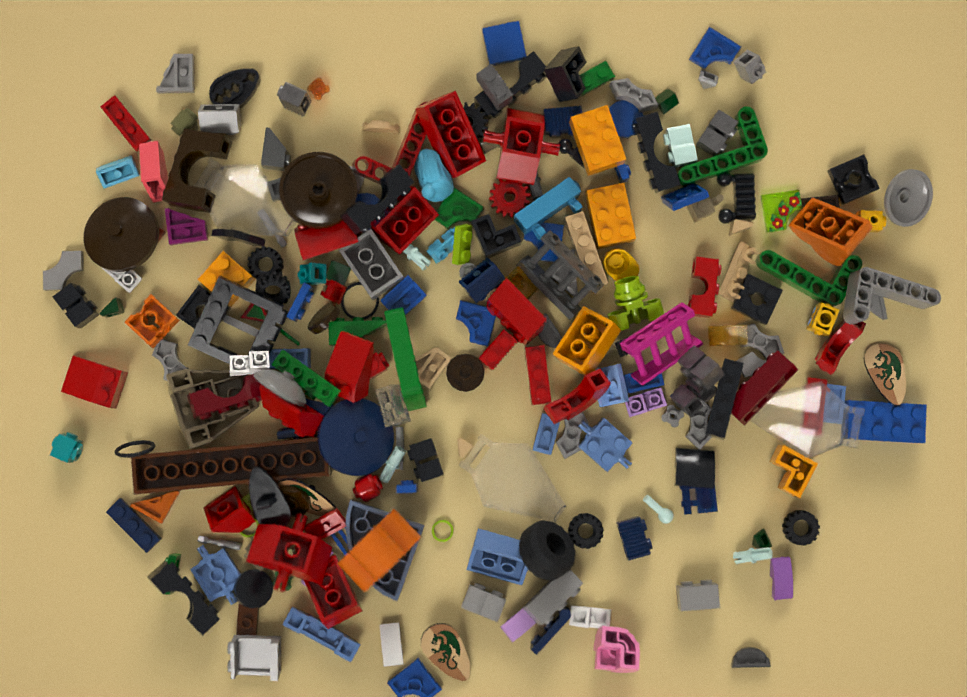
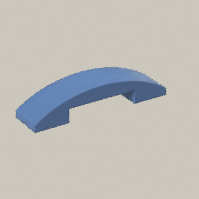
[282,607,361,662]

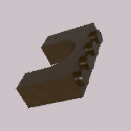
[162,129,232,213]

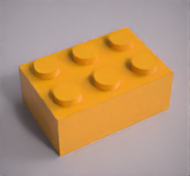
[569,105,626,176]
[585,183,636,249]
[553,306,621,376]

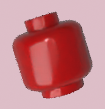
[353,473,383,502]

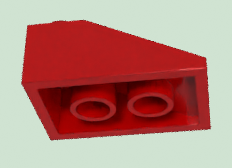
[324,331,374,403]
[61,355,128,409]
[304,555,363,629]

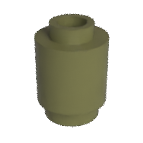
[170,108,199,136]

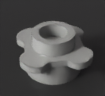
[661,405,684,427]

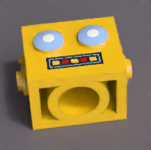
[806,303,840,337]

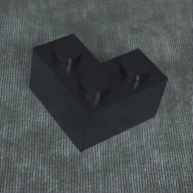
[544,46,587,102]
[471,214,522,258]

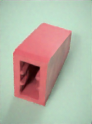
[139,141,168,203]

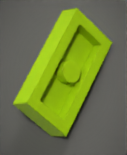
[452,224,472,265]

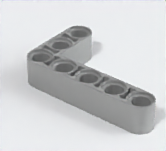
[843,267,941,325]

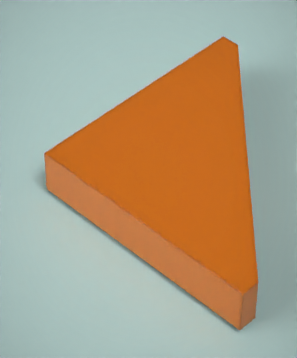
[130,490,180,523]

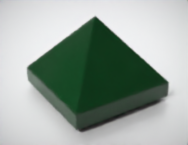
[752,529,772,549]

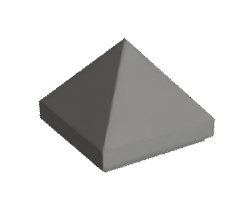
[698,70,719,89]

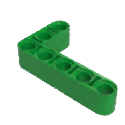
[677,106,768,187]
[756,250,863,307]
[384,307,427,412]

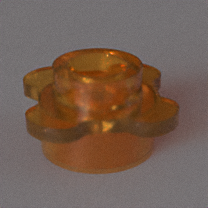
[307,78,330,100]

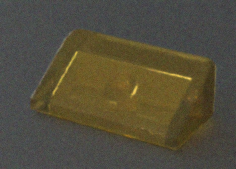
[708,325,748,346]

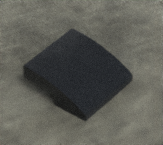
[675,448,715,489]

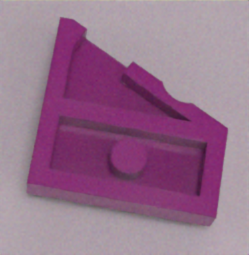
[165,208,208,245]

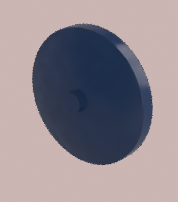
[317,399,394,476]

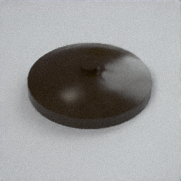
[279,152,358,229]
[83,197,159,272]

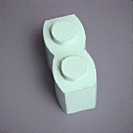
[663,124,697,168]

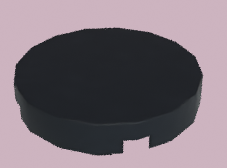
[234,569,273,609]

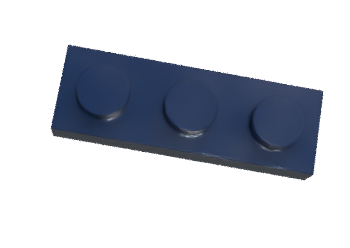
[106,498,162,553]

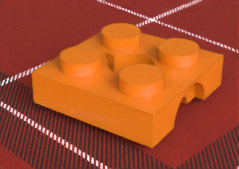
[125,294,180,348]

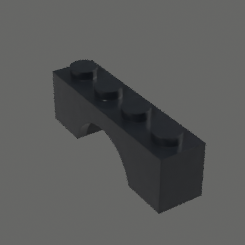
[474,51,546,120]
[631,112,680,193]
[340,164,414,234]
[705,359,744,440]
[147,561,220,636]

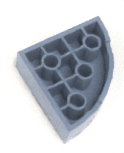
[346,499,425,601]

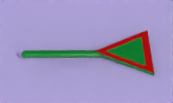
[240,303,300,346]

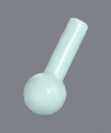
[643,495,674,524]

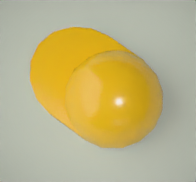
[603,248,640,281]

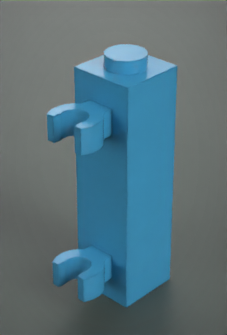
[513,177,583,240]

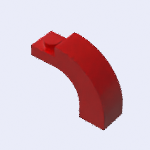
[815,319,866,375]
[544,368,611,424]

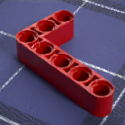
[352,102,427,185]

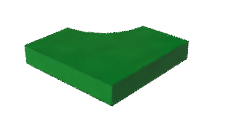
[434,187,485,229]

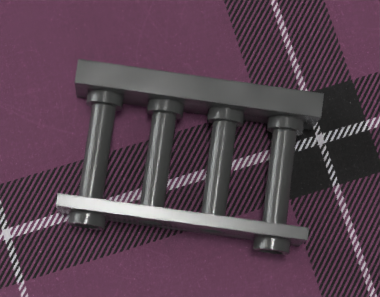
[516,230,605,320]

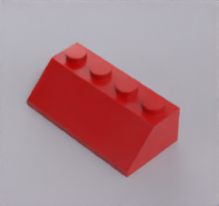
[415,90,487,178]

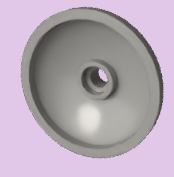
[884,169,933,227]
[254,370,306,406]

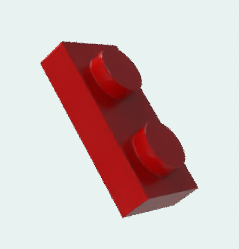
[304,508,346,540]

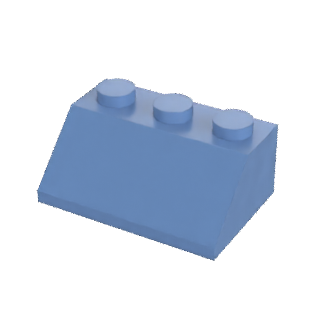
[466,528,528,585]

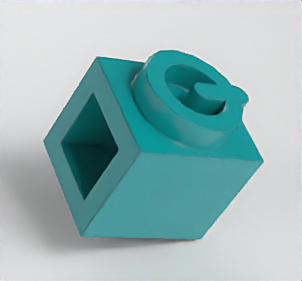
[50,432,83,463]

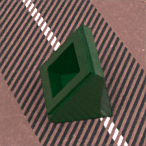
[655,89,679,115]

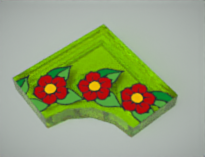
[760,190,802,233]

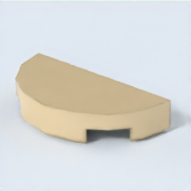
[362,120,400,134]

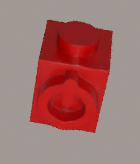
[370,352,390,379]

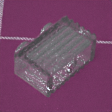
[375,384,411,427]

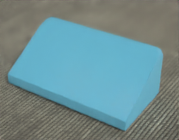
[96,155,140,189]

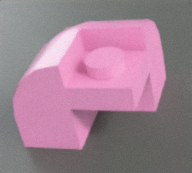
[594,626,640,673]

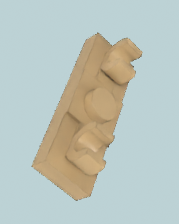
[718,242,759,302]

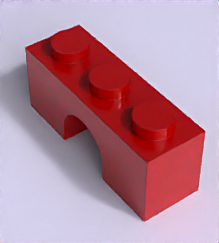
[688,256,721,318]
[524,345,552,406]

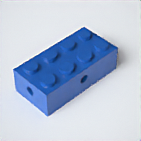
[841,400,927,443]

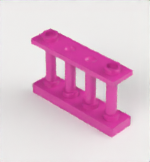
[620,302,703,386]

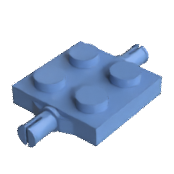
[578,418,632,472]
[190,545,241,605]

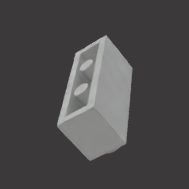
[522,570,583,625]

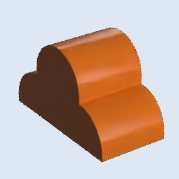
[788,197,872,266]
[337,508,422,592]

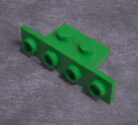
[271,349,341,407]

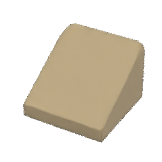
[728,219,753,236]

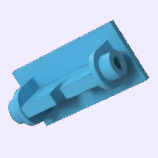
[426,227,455,264]

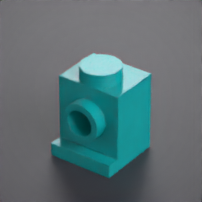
[297,262,327,285]

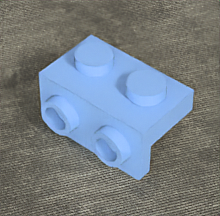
[595,364,629,407]

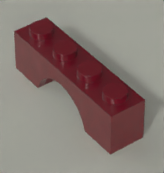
[187,374,261,420]

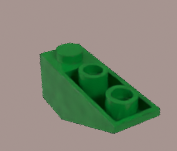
[328,317,387,346]

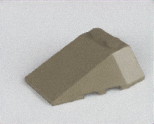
[166,369,259,449]

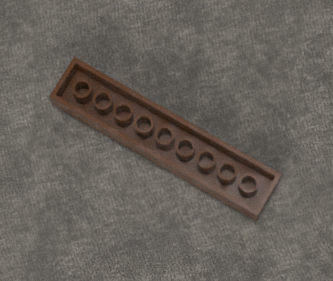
[131,437,332,495]

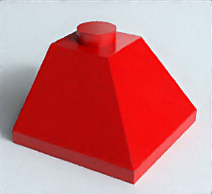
[203,486,256,533]

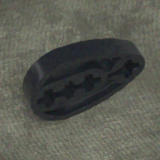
[209,69,261,108]

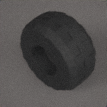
[519,520,576,581]

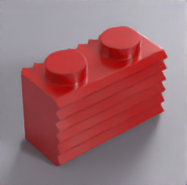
[478,329,517,371]

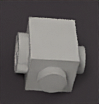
[733,50,766,84]

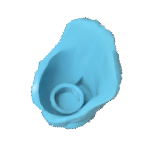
[414,148,454,202]

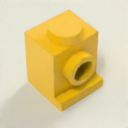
[855,210,887,232]

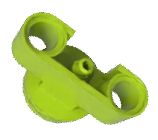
[607,276,664,331]

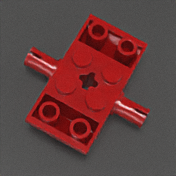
[483,108,560,185]
[246,514,333,592]

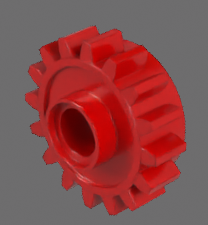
[489,179,531,219]

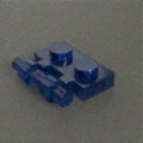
[679,486,718,515]

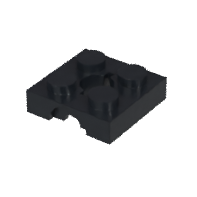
[827,154,880,205]
[731,274,783,325]
[175,285,231,329]

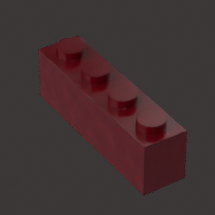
[731,350,798,426]

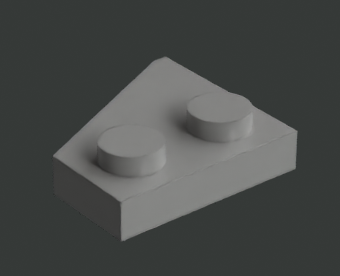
[156,54,194,93]

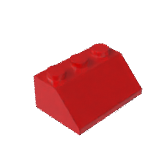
[370,186,439,255]
[294,221,358,260]
[486,278,547,346]
[259,384,324,437]

